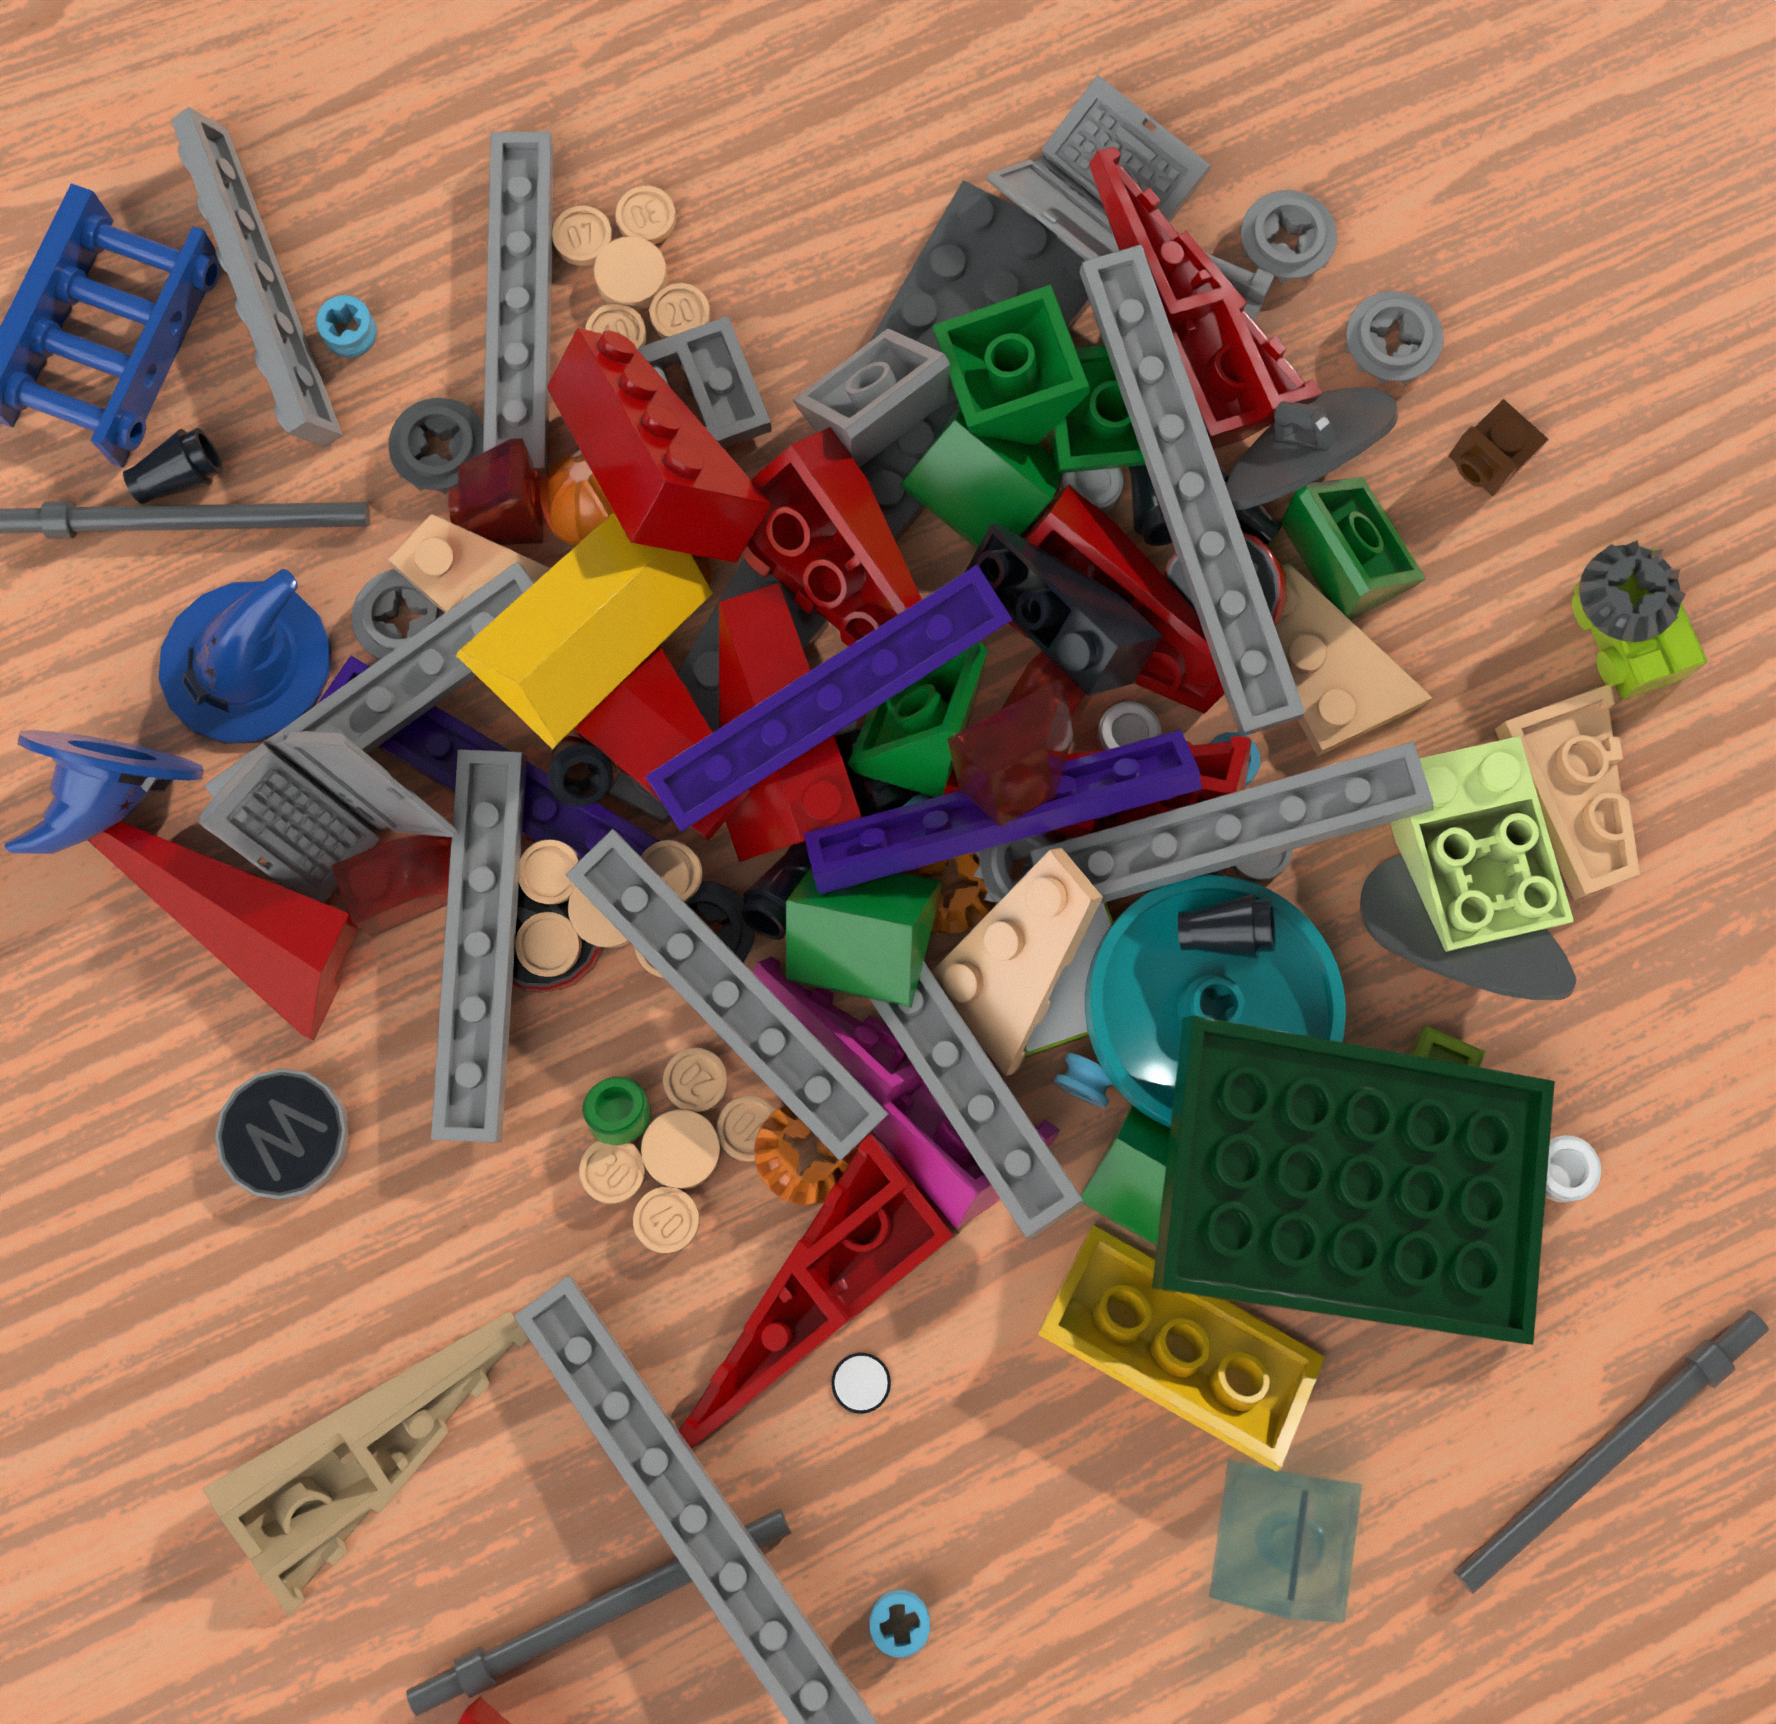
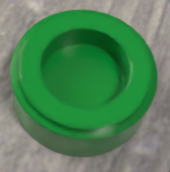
[582,1077,651,1145]

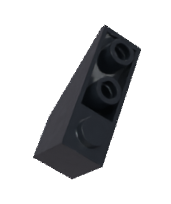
[964,523,1163,696]

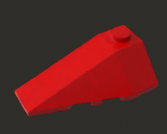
[742,427,922,646]
[1008,484,1225,714]
[719,583,862,862]
[571,645,750,841]

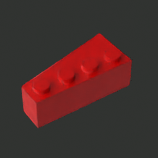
[547,327,771,563]

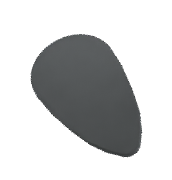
[1226,388,1398,510]
[1360,854,1576,1000]

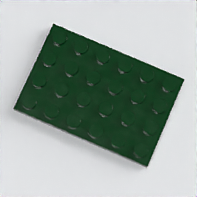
[1152,1015,1555,1345]

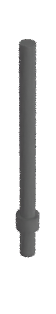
[0,501,370,539]
[1454,1310,1769,1594]
[406,1508,791,1716]

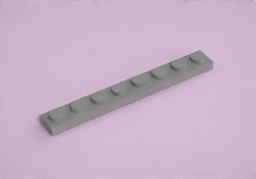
[1079,245,1305,736]
[514,1275,880,1724]

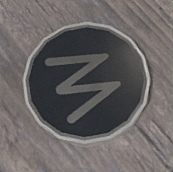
[215,1069,349,1200]

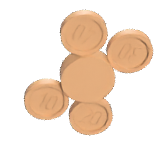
[552,186,711,349]
[515,840,702,978]
[579,1048,776,1254]

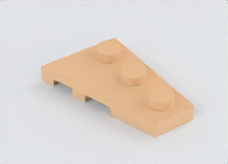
[388,514,551,613]
[1275,563,1432,757]
[1495,684,1640,901]
[932,848,1103,1077]

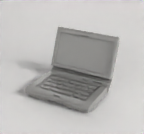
[987,75,1211,261]
[199,731,457,903]

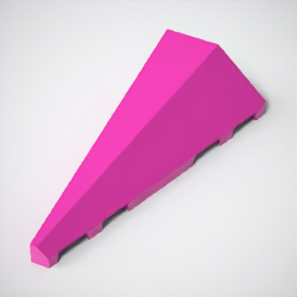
[753,956,1060,1229]

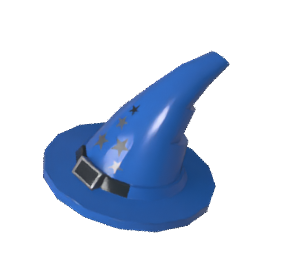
[159,569,331,744]
[4,730,204,854]

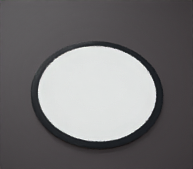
[831,1353,891,1414]

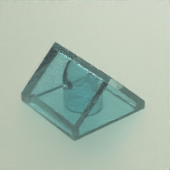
[1209,1459,1362,1623]

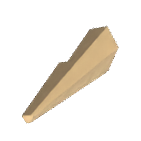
[202,1311,529,1615]

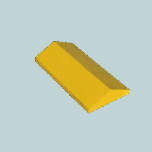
[456,512,713,749]
[1038,1225,1325,1472]

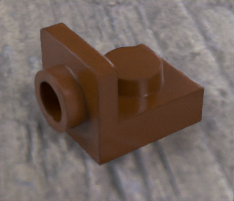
[1448,399,1549,497]

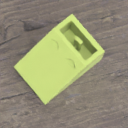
[1390,736,1574,952]

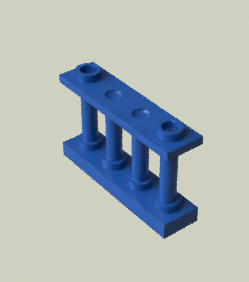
[0,183,221,468]

